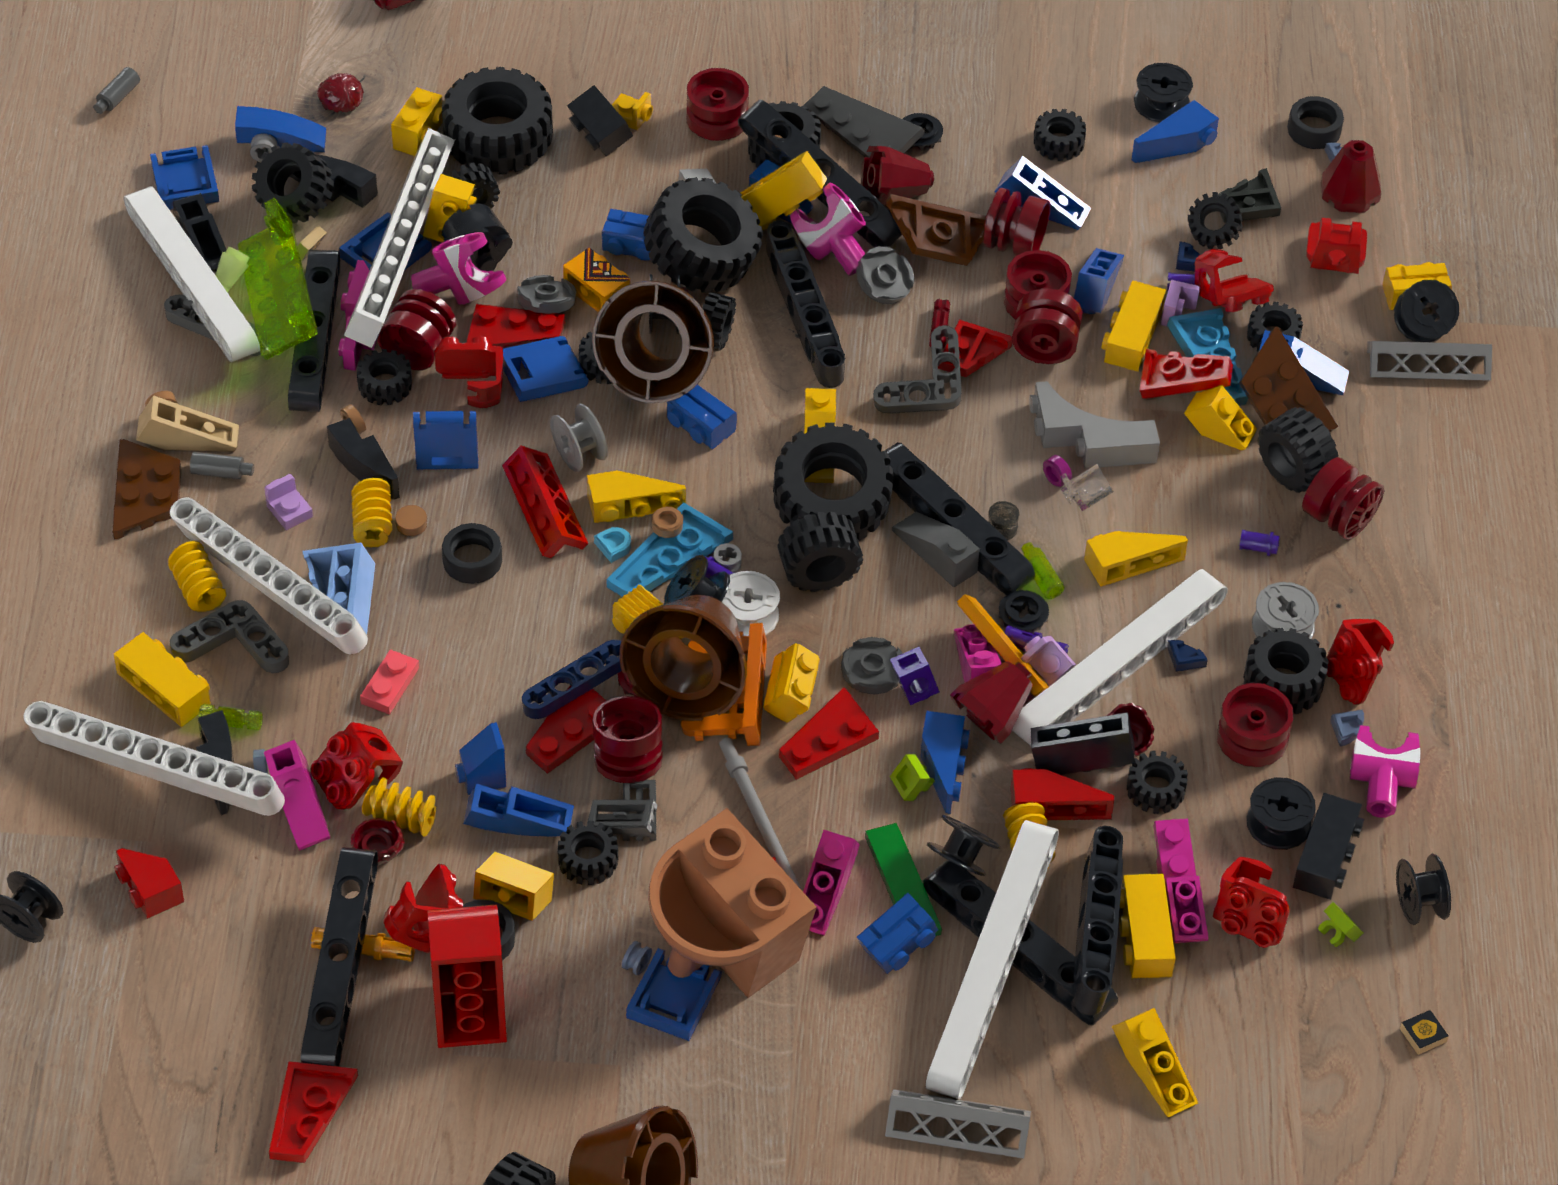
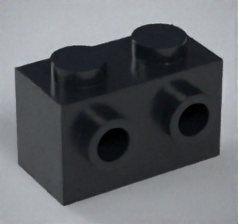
[567,85,633,156]

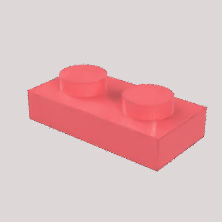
[360,649,419,715]

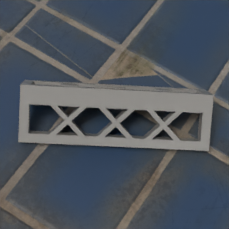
[1367,341,1492,380]
[885,1089,1031,1159]

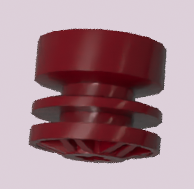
[983,188,1051,256]
[377,289,456,370]
[1302,457,1385,540]
[593,696,663,783]

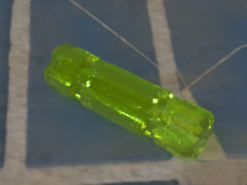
[198,704,263,731]

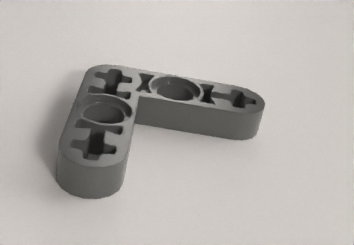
[873,325,962,413]
[170,600,289,673]

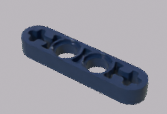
[522,640,622,719]

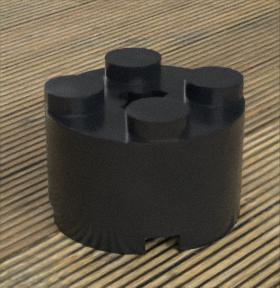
[442,204,513,271]

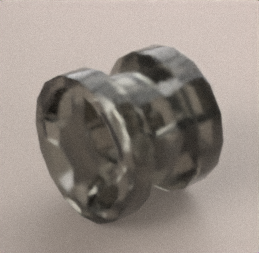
[988,501,1020,540]

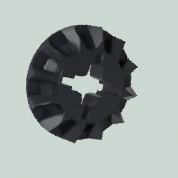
[903,113,943,151]
[998,590,1049,632]

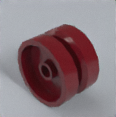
[686,68,749,141]
[1004,250,1072,320]
[1012,288,1083,365]
[1217,683,1293,767]

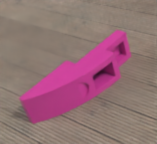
[338,260,377,371]
[1153,818,1209,943]

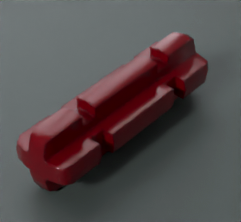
[929,298,950,349]

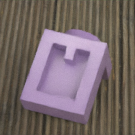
[1161,280,1200,326]
[265,474,313,530]
[1021,636,1076,686]

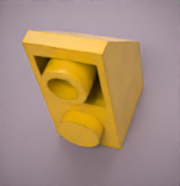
[1184,385,1257,451]

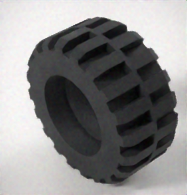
[442,67,553,174]
[643,177,763,293]
[773,423,893,541]

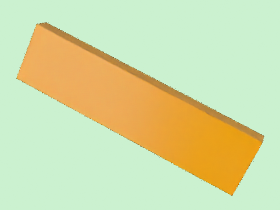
[957,594,1049,697]

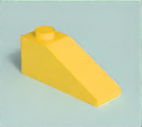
[804,388,836,483]
[1084,531,1188,587]

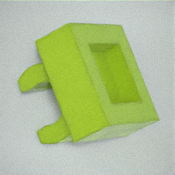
[889,754,935,801]
[1318,902,1364,947]

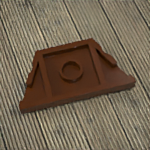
[886,194,986,266]
[1239,327,1338,431]
[112,439,181,539]

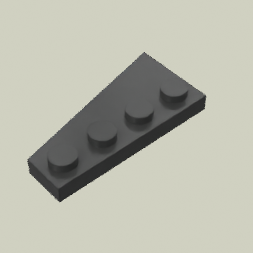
[804,86,925,158]

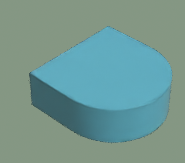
[594,527,631,563]

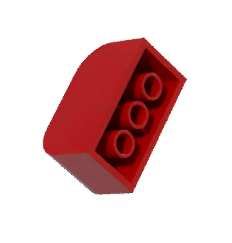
[427,905,507,1048]

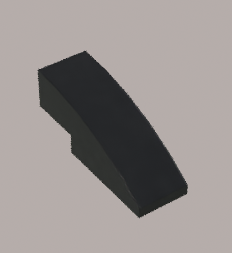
[290,155,378,208]
[173,193,227,272]
[327,418,400,500]
[196,710,234,815]

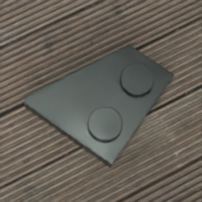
[1218,168,1281,223]

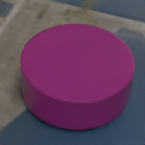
[1043,455,1072,487]

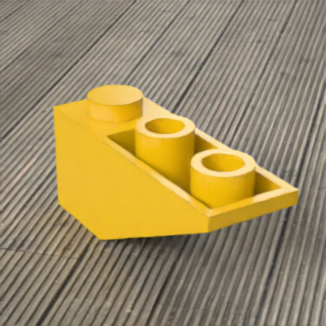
[587,470,686,523]
[1112,1008,1198,1118]

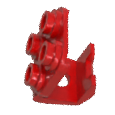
[1306,217,1367,274]
[1195,249,1274,312]
[435,336,503,408]
[1326,619,1394,705]
[310,722,403,810]
[1212,857,1289,948]
[383,864,463,953]

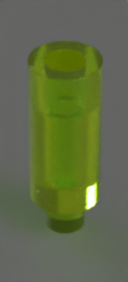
[1021,542,1065,599]

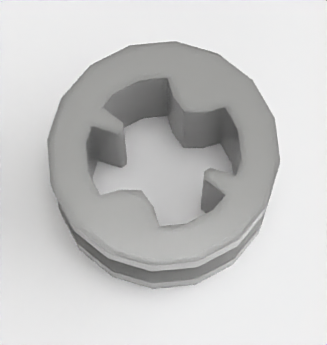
[250,134,277,162]
[713,543,742,573]

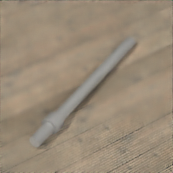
[719,738,802,890]

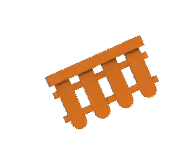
[681,623,767,746]

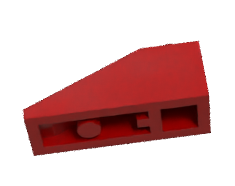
[1010,768,1115,821]

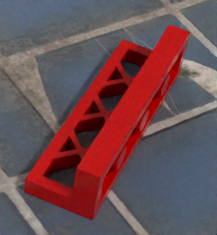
[502,445,589,558]

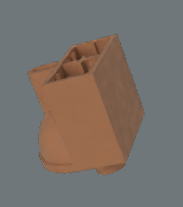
[648,808,816,998]

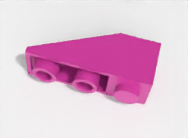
[954,624,1002,683]
[264,740,331,850]
[803,830,860,936]

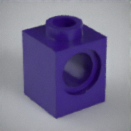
[890,646,940,705]

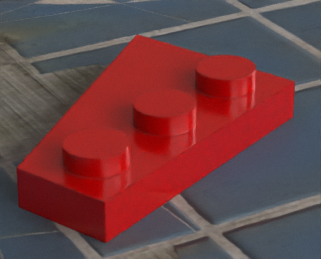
[466,304,565,349]
[1139,349,1233,399]
[526,685,607,774]
[779,687,879,780]
[269,1061,358,1163]

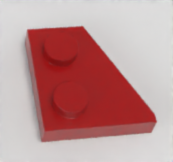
[938,319,1013,377]

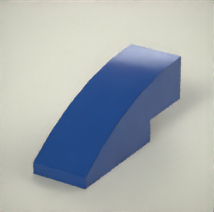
[235,106,326,152]
[463,784,574,837]

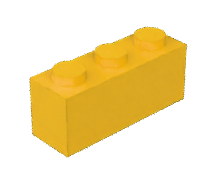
[740,151,827,230]
[1101,280,1167,372]
[114,632,211,728]
[1119,874,1176,978]

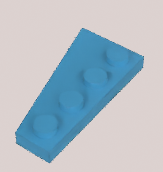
[1167,308,1248,406]
[606,502,733,597]

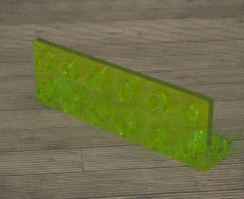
[238,198,318,360]

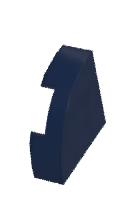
[1176,241,1200,272]
[1167,640,1208,672]

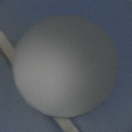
[856,246,914,304]
[517,275,577,314]
[841,637,903,695]

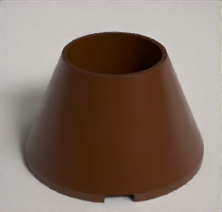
[592,281,714,403]
[619,595,747,721]
[568,1105,698,1185]

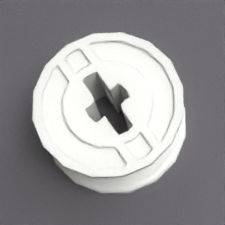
[722,571,780,636]

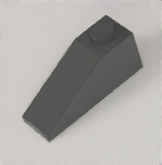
[892,512,980,587]

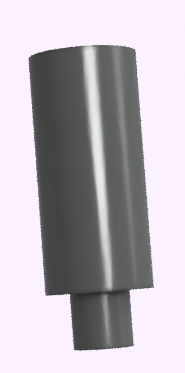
[93,67,140,114]
[190,452,254,479]

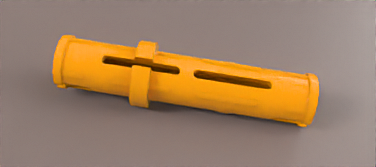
[311,927,416,962]

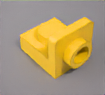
[612,92,653,130]

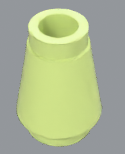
[215,247,250,293]

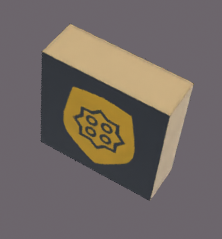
[293,226,327,263]
[1400,1010,1449,1055]

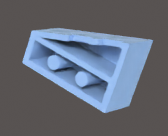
[302,542,375,634]

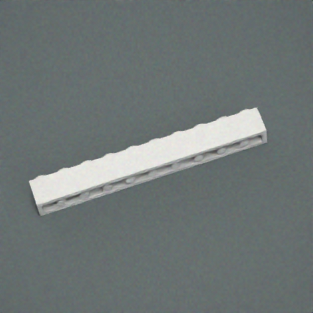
[344,128,455,348]

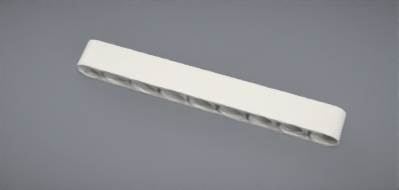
[124,186,260,362]
[170,497,368,654]
[1012,569,1228,746]
[24,701,285,816]
[926,820,1059,1099]

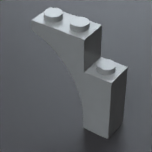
[1029,381,1160,469]

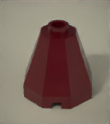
[1321,140,1381,213]
[861,146,934,205]
[950,661,1033,744]

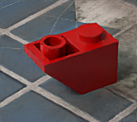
[114,848,184,919]

